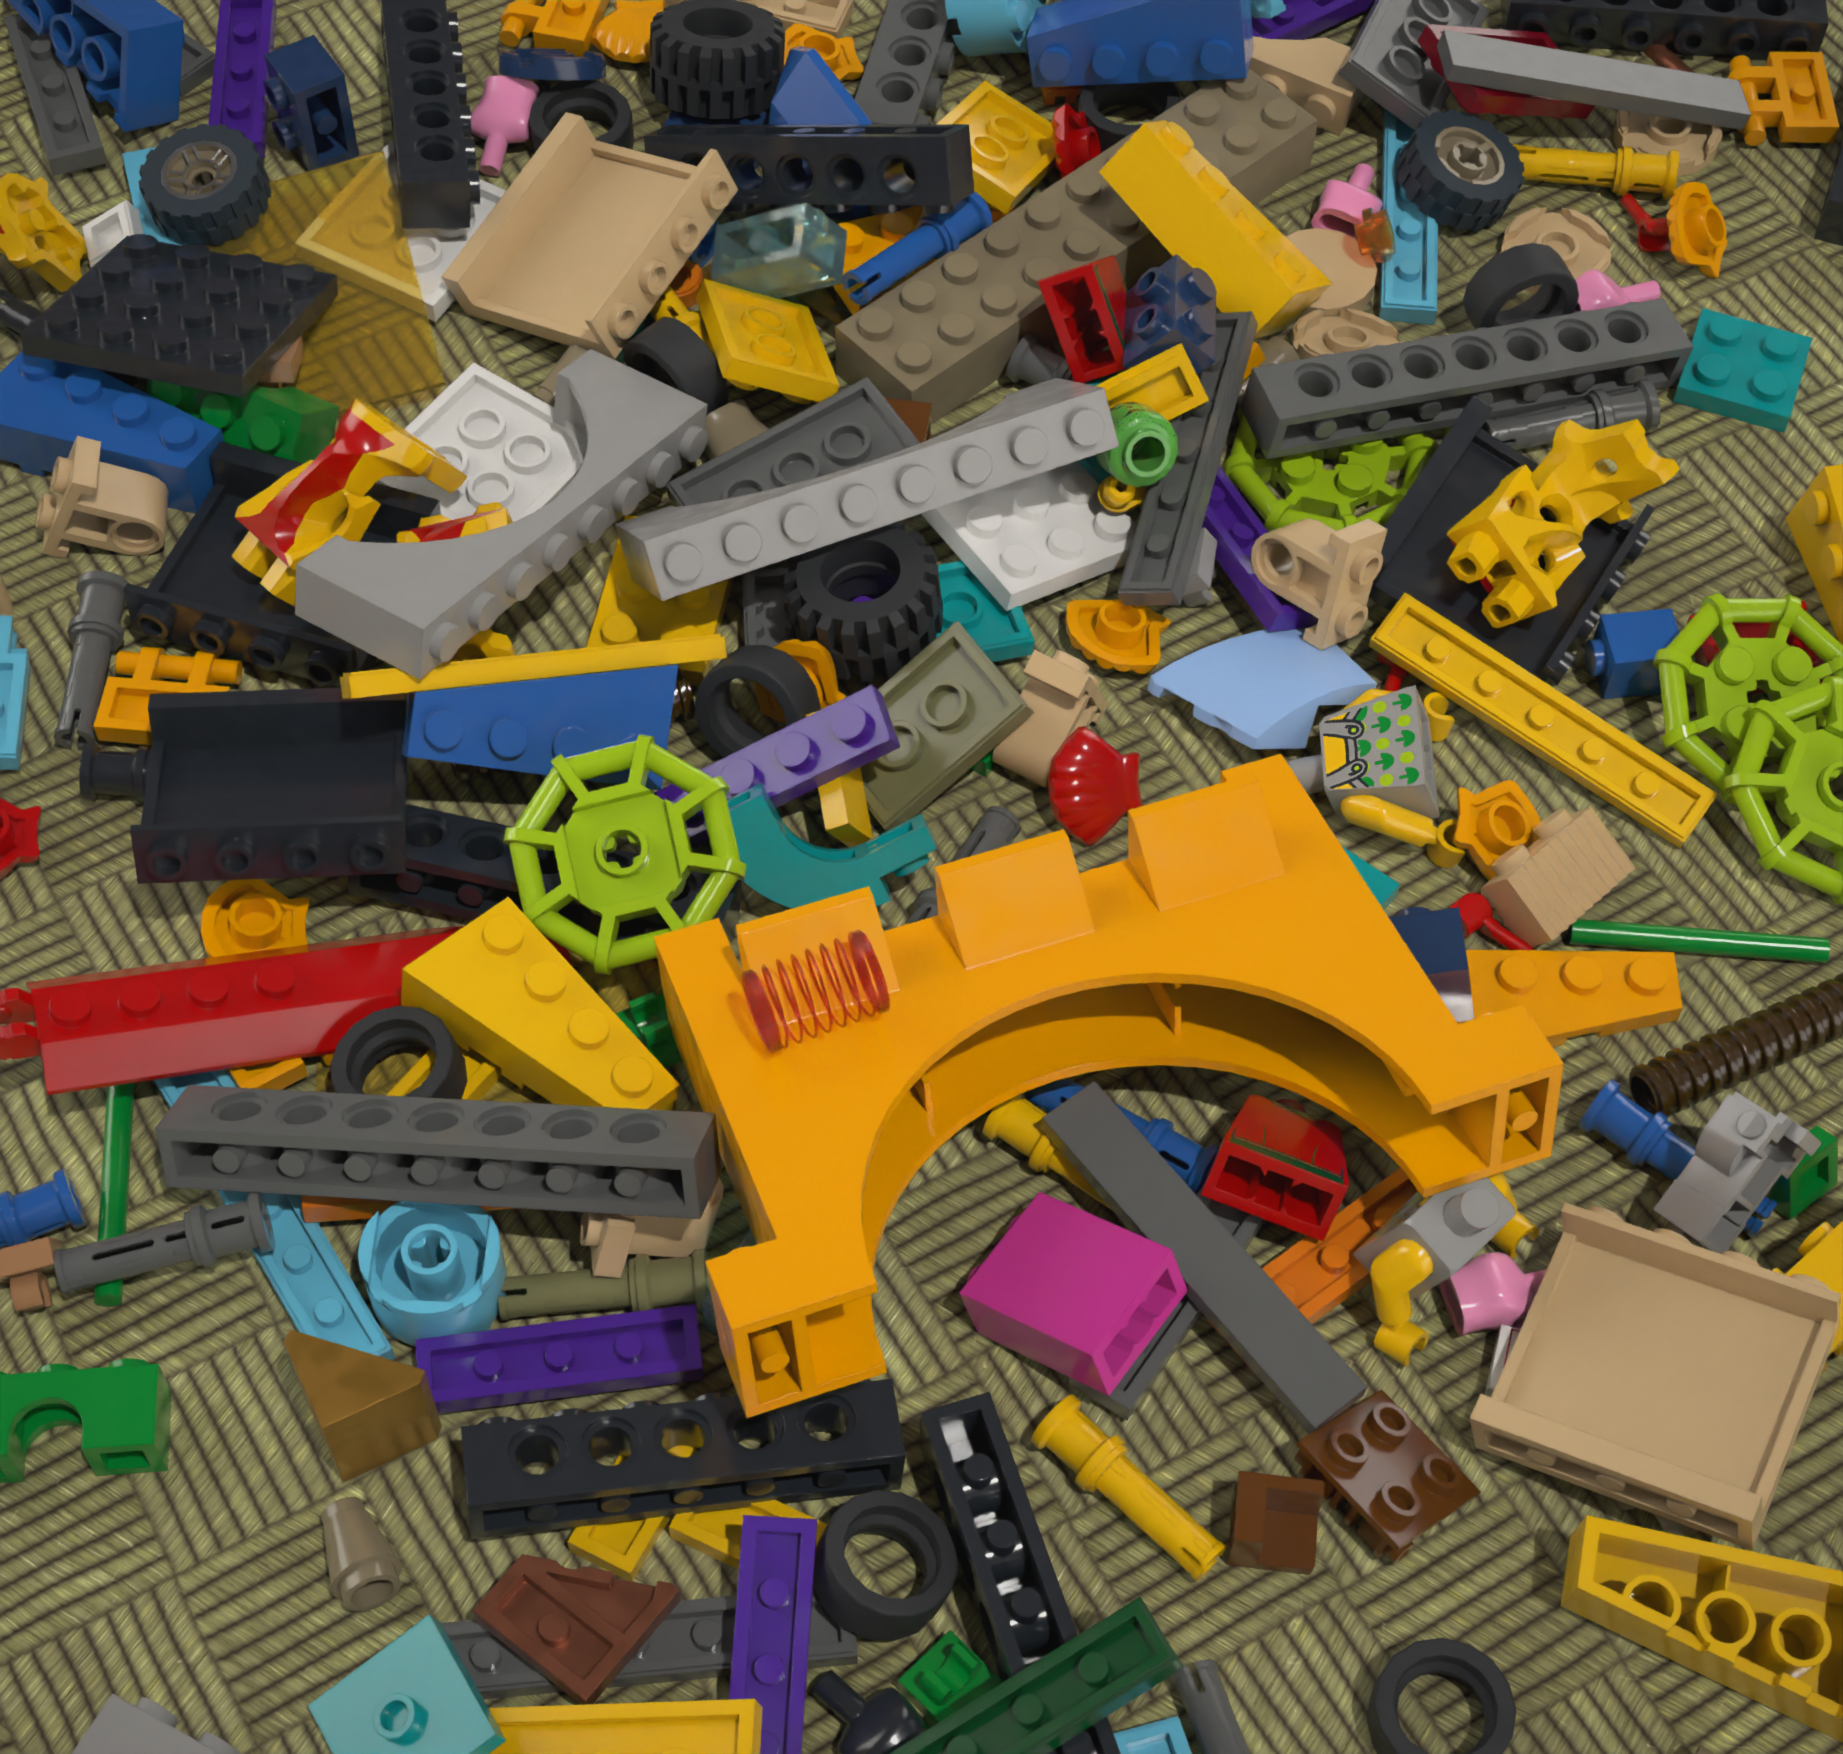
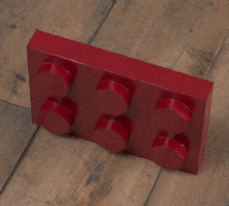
[1417,24,1595,119]

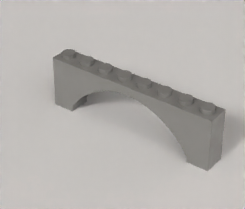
[295,349,708,680]
[615,378,1119,601]

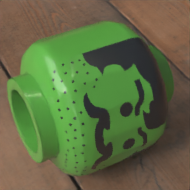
[1095,402,1178,487]

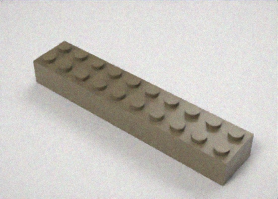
[835,69,1318,424]

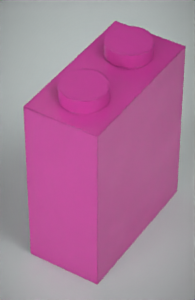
[959,1191,1188,1396]

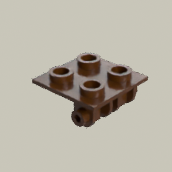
[1294,1390,1481,1565]

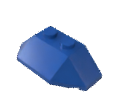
[768,46,911,221]

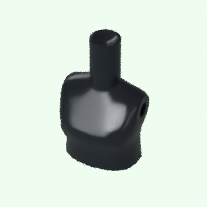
[812,1670,931,1754]

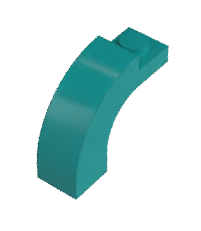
[704,782,937,909]

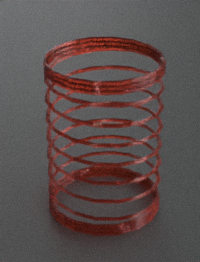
[741,929,890,1054]

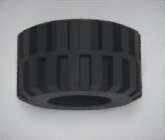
[650,0,785,119]
[784,521,943,682]

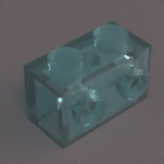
[711,202,847,298]

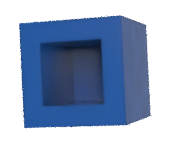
[1585,608,1680,699]

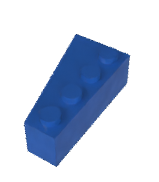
[7,0,185,132]
[1026,0,1254,87]
[0,351,225,514]
[401,665,678,790]

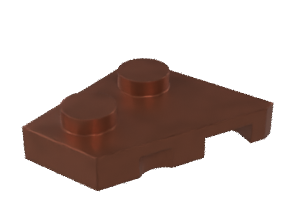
[473,1554,681,1705]

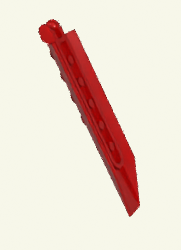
[0,926,573,1095]

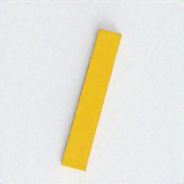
[1369,592,1718,849]
[340,634,727,699]

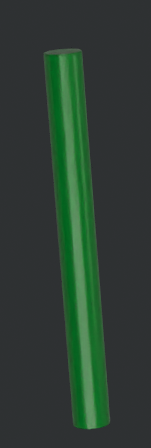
[1567,919,1830,963]
[94,1083,135,1307]

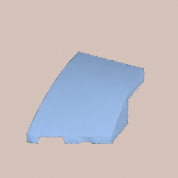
[1147,628,1377,749]

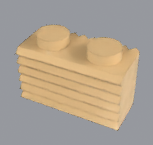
[1481,806,1636,947]

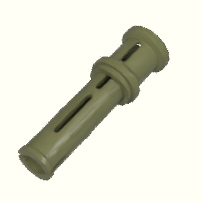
[498,1248,711,1320]

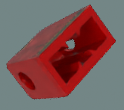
[1038,255,1128,383]
[1201,1095,1349,1242]

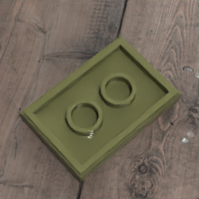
[861,621,1034,831]

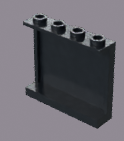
[1369,395,1655,687]
[123,441,441,688]
[130,688,409,884]

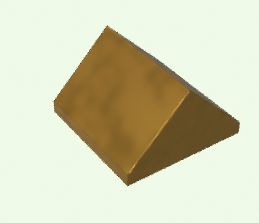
[284,1329,442,1483]

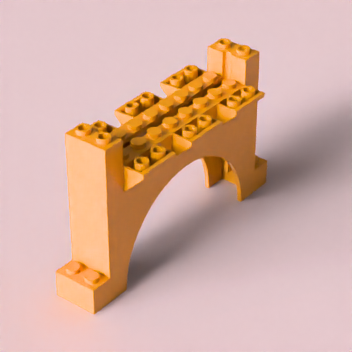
[654,754,1564,1418]

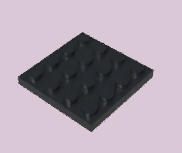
[21,234,338,397]

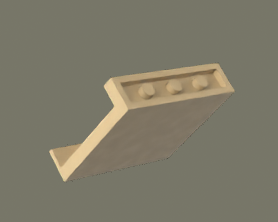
[441,112,738,360]
[1470,1202,1841,1551]

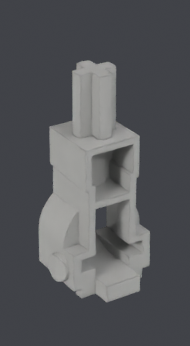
[1653,1091,1822,1253]

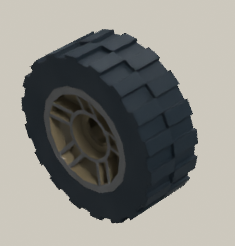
[1396,110,1525,231]
[138,124,271,246]

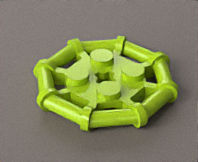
[1222,408,1437,532]
[1653,593,1843,806]
[1724,676,1843,905]
[503,734,747,975]

